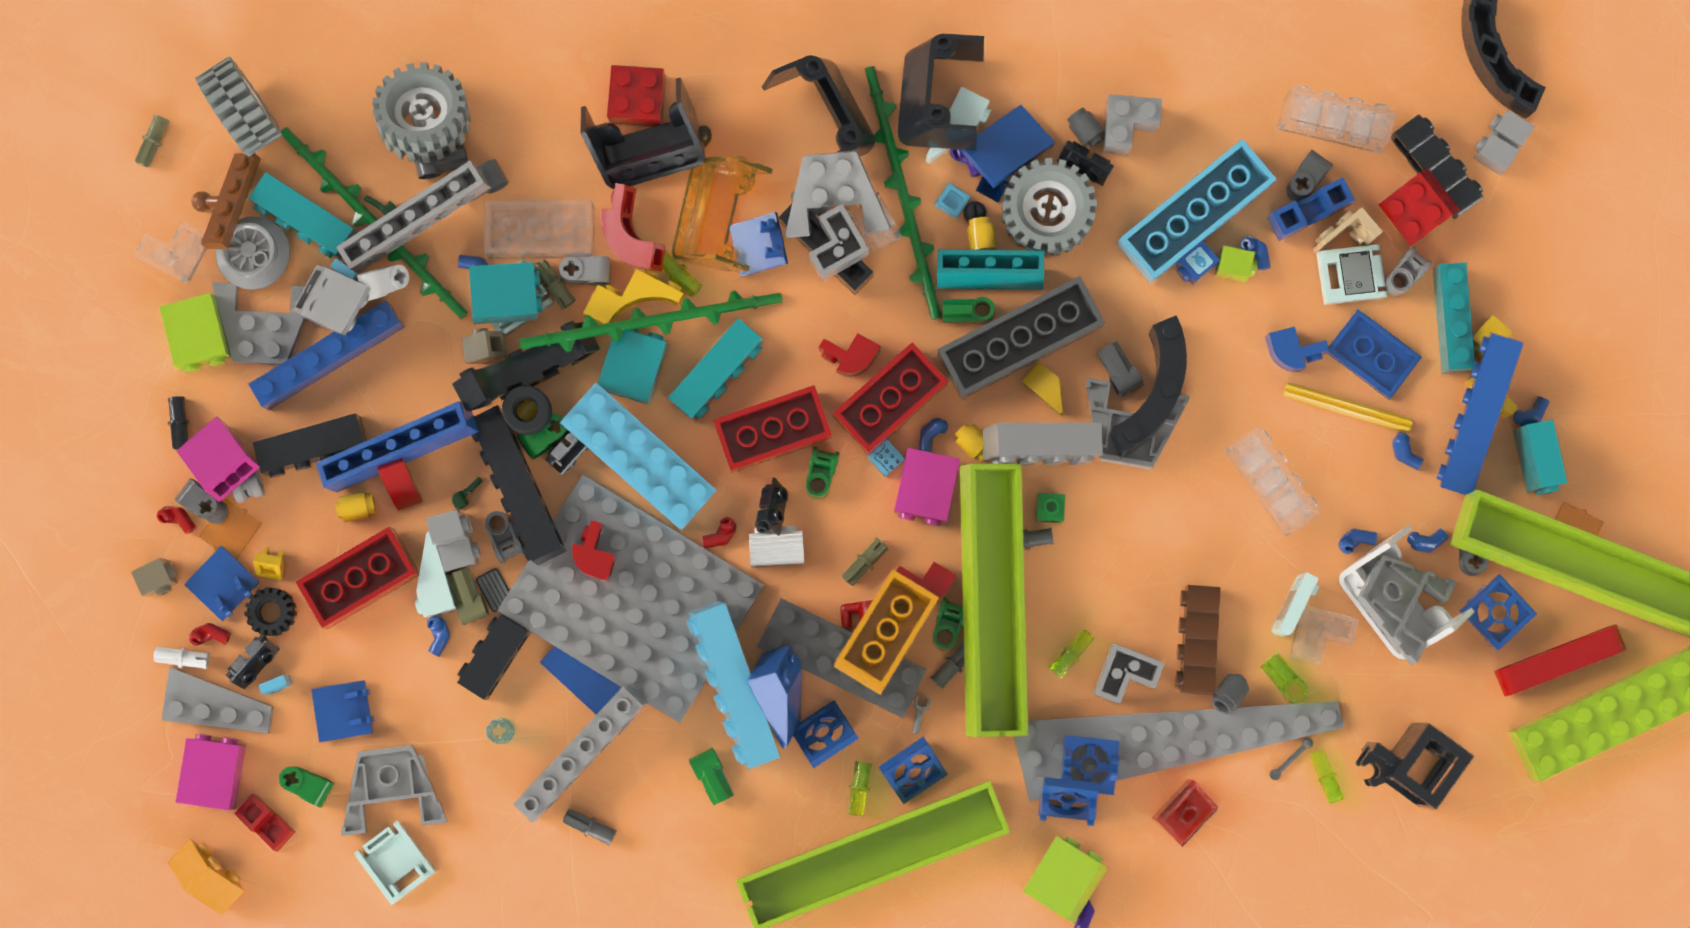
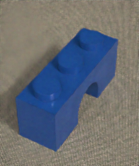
[1267,177,1355,241]

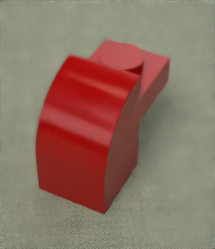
[818,333,881,377]
[572,520,617,583]
[896,562,956,599]

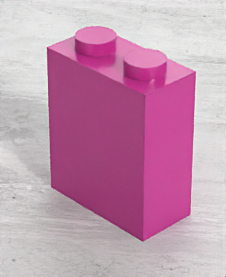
[176,416,260,502]
[894,448,960,527]
[175,733,246,810]

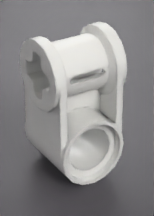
[357,265,409,301]

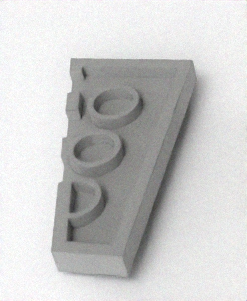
[161,667,274,733]

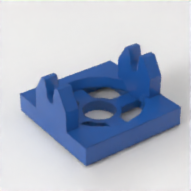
[1459,574,1537,651]
[793,700,859,768]
[1060,735,1119,795]
[879,736,948,805]
[1038,777,1099,826]

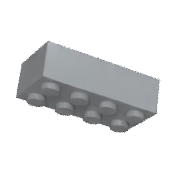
[982,423,1103,466]

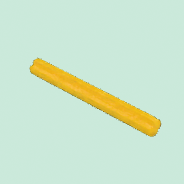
[1283,382,1413,433]

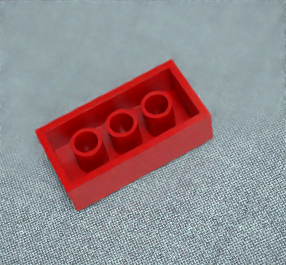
[833,342,948,456]
[713,385,832,473]
[296,527,419,629]

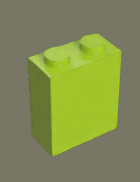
[159,293,231,373]
[1023,836,1108,924]

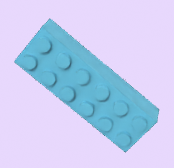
[1117,139,1277,284]
[559,383,717,530]
[686,601,780,769]

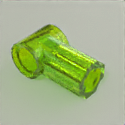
[1260,652,1309,704]

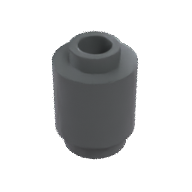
[1067,107,1105,148]
[1212,674,1249,714]

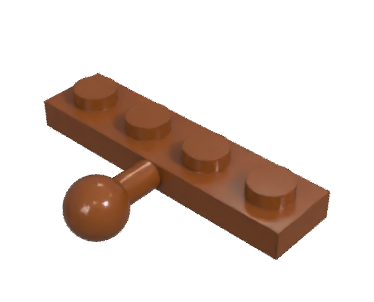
[191,153,261,249]

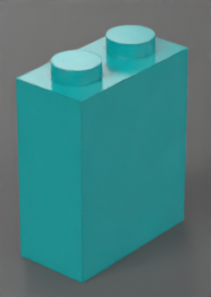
[469,262,542,325]
[598,329,668,405]
[1513,420,1568,496]

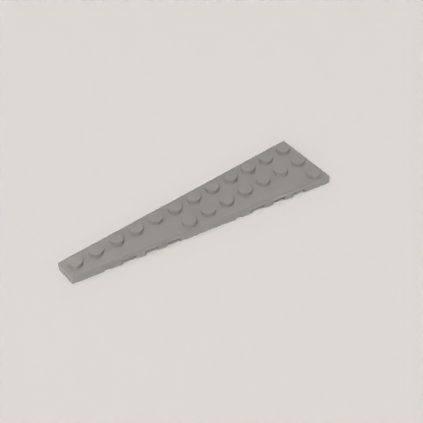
[1014,701,1344,801]

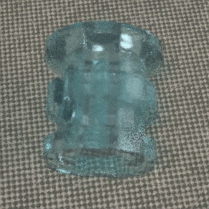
[486,718,515,744]

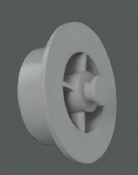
[216,216,290,290]

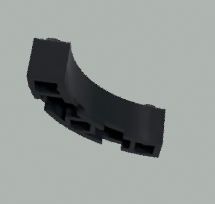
[1461,0,1546,119]
[1110,315,1187,458]
[452,321,600,412]

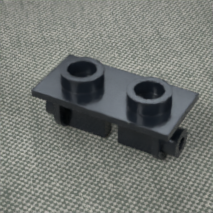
[1057,140,1114,186]
[545,431,589,475]
[755,477,788,536]
[226,635,280,689]

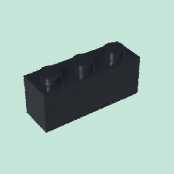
[457,614,531,700]

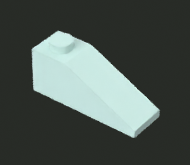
[925,87,992,164]
[414,532,457,618]

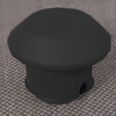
[963,201,987,223]

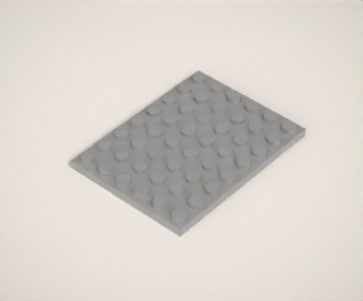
[497,475,764,723]

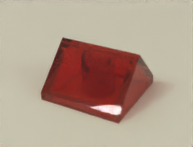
[1152,779,1219,847]

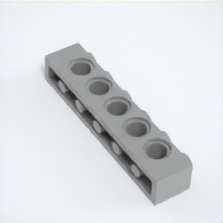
[336,161,491,273]
[513,684,648,823]

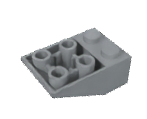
[291,265,371,335]

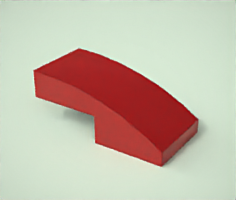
[377,458,423,511]
[234,793,296,852]

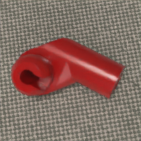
[156,506,197,535]
[702,517,736,549]
[189,623,232,646]

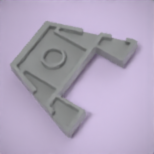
[785,150,890,238]
[212,282,305,365]
[1086,378,1190,470]
[1357,555,1457,665]
[341,745,448,836]

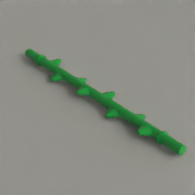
[865,66,942,320]
[281,127,468,319]
[519,291,782,352]

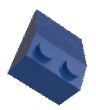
[747,645,802,749]

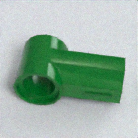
[943,297,995,325]
[689,747,734,806]

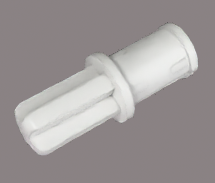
[153,647,210,669]

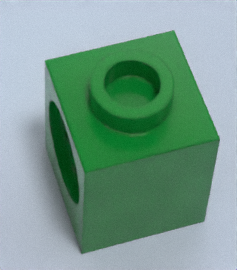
[1035,493,1065,523]

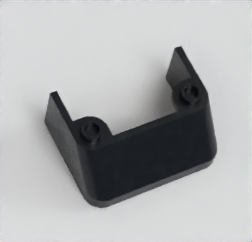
[898,34,984,150]
[761,55,875,157]
[580,77,705,189]

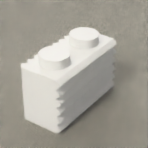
[749,526,805,567]

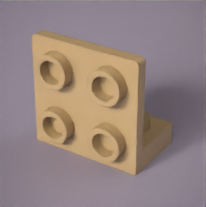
[1313,207,1383,253]

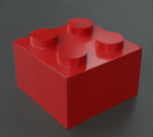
[607,65,666,127]
[1378,168,1460,246]

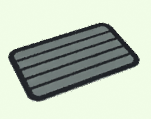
[476,568,510,612]

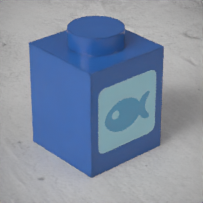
[1176,241,1220,285]

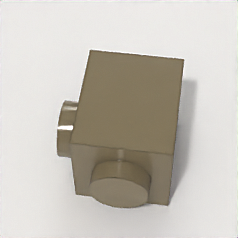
[462,328,507,364]
[131,558,178,597]

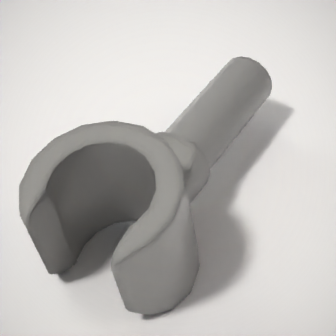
[912,695,930,734]

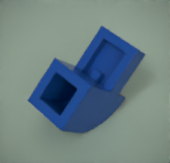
[1265,327,1329,372]

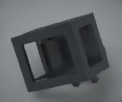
[1355,723,1474,810]

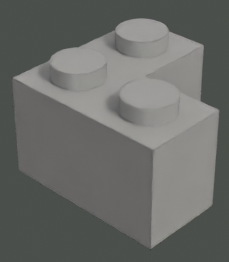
[1102,94,1162,155]
[809,204,869,282]
[425,509,481,573]
[1092,643,1165,704]

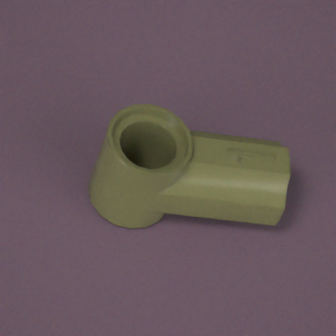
[447,568,489,625]

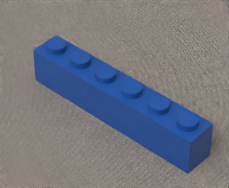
[248,300,405,410]
[1436,332,1524,495]
[316,401,479,493]

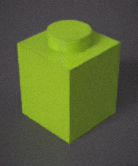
[1215,246,1258,282]

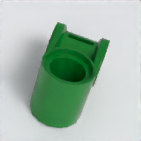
[517,414,568,460]
[806,446,840,500]
[932,597,963,651]
[279,766,334,808]

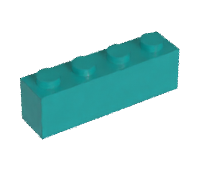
[248,172,358,259]
[937,249,1044,290]
[1433,262,1475,374]
[668,318,763,421]

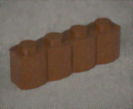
[1175,585,1220,695]

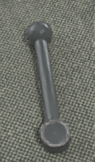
[1269,738,1313,780]

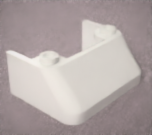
[1339,525,1474,659]

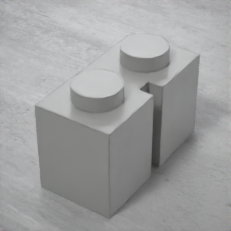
[1473,110,1535,175]

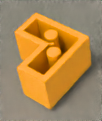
[167,839,244,915]

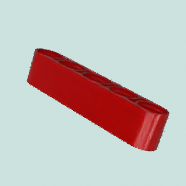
[1494,624,1627,697]

